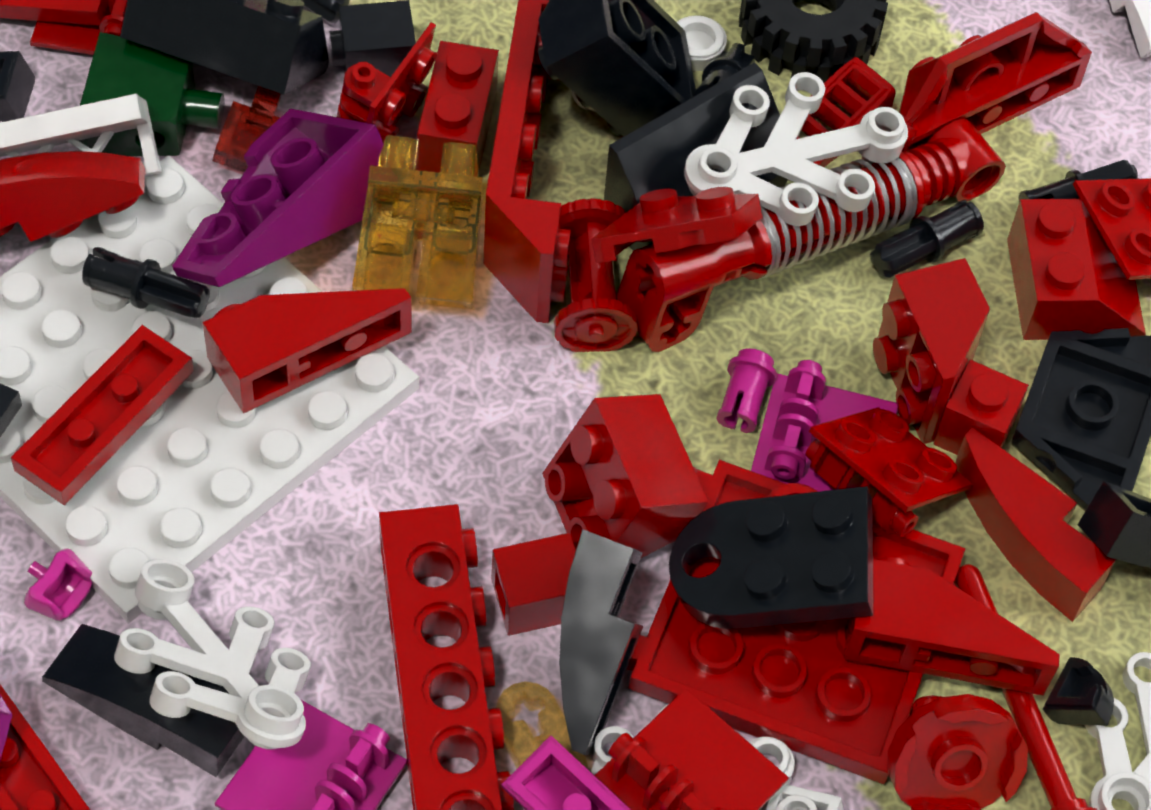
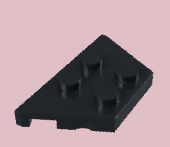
[1011,328,1151,510]

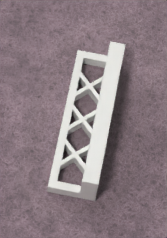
[0,94,162,176]

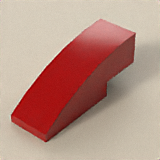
[955,427,1116,622]

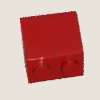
[1007,199,1146,340]

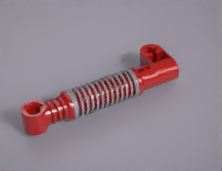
[616,119,1006,352]

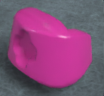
[24,548,93,621]

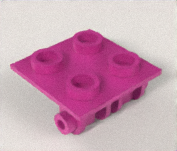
[751,360,898,492]
[215,699,408,810]

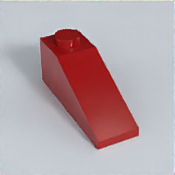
[203,288,412,414]
[843,557,1060,696]

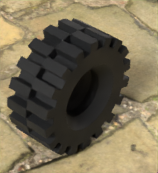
[739,0,888,83]

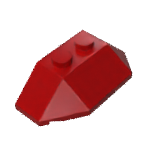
[899,12,1092,152]

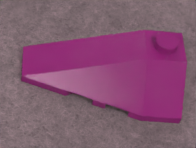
[172,108,400,287]

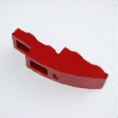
[0,151,145,242]

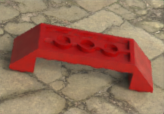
[483,0,571,323]

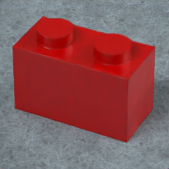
[417,41,499,185]

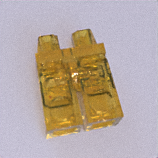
[352,135,484,310]

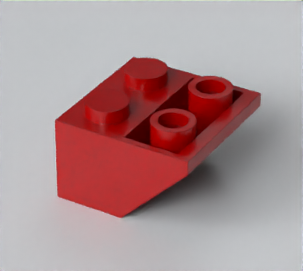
[873,258,990,444]
[542,394,709,558]

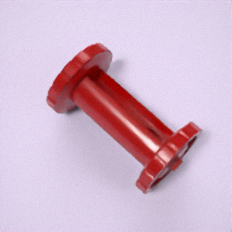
[554,198,638,352]

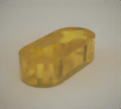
[496,681,588,769]

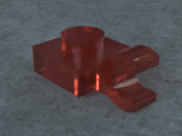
[212,86,281,172]

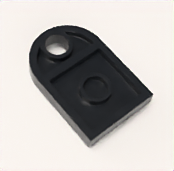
[669,486,873,629]

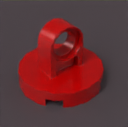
[887,694,1028,810]

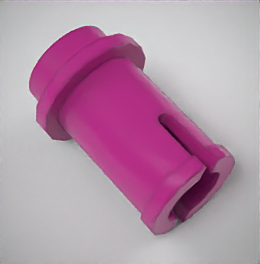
[716,348,777,433]

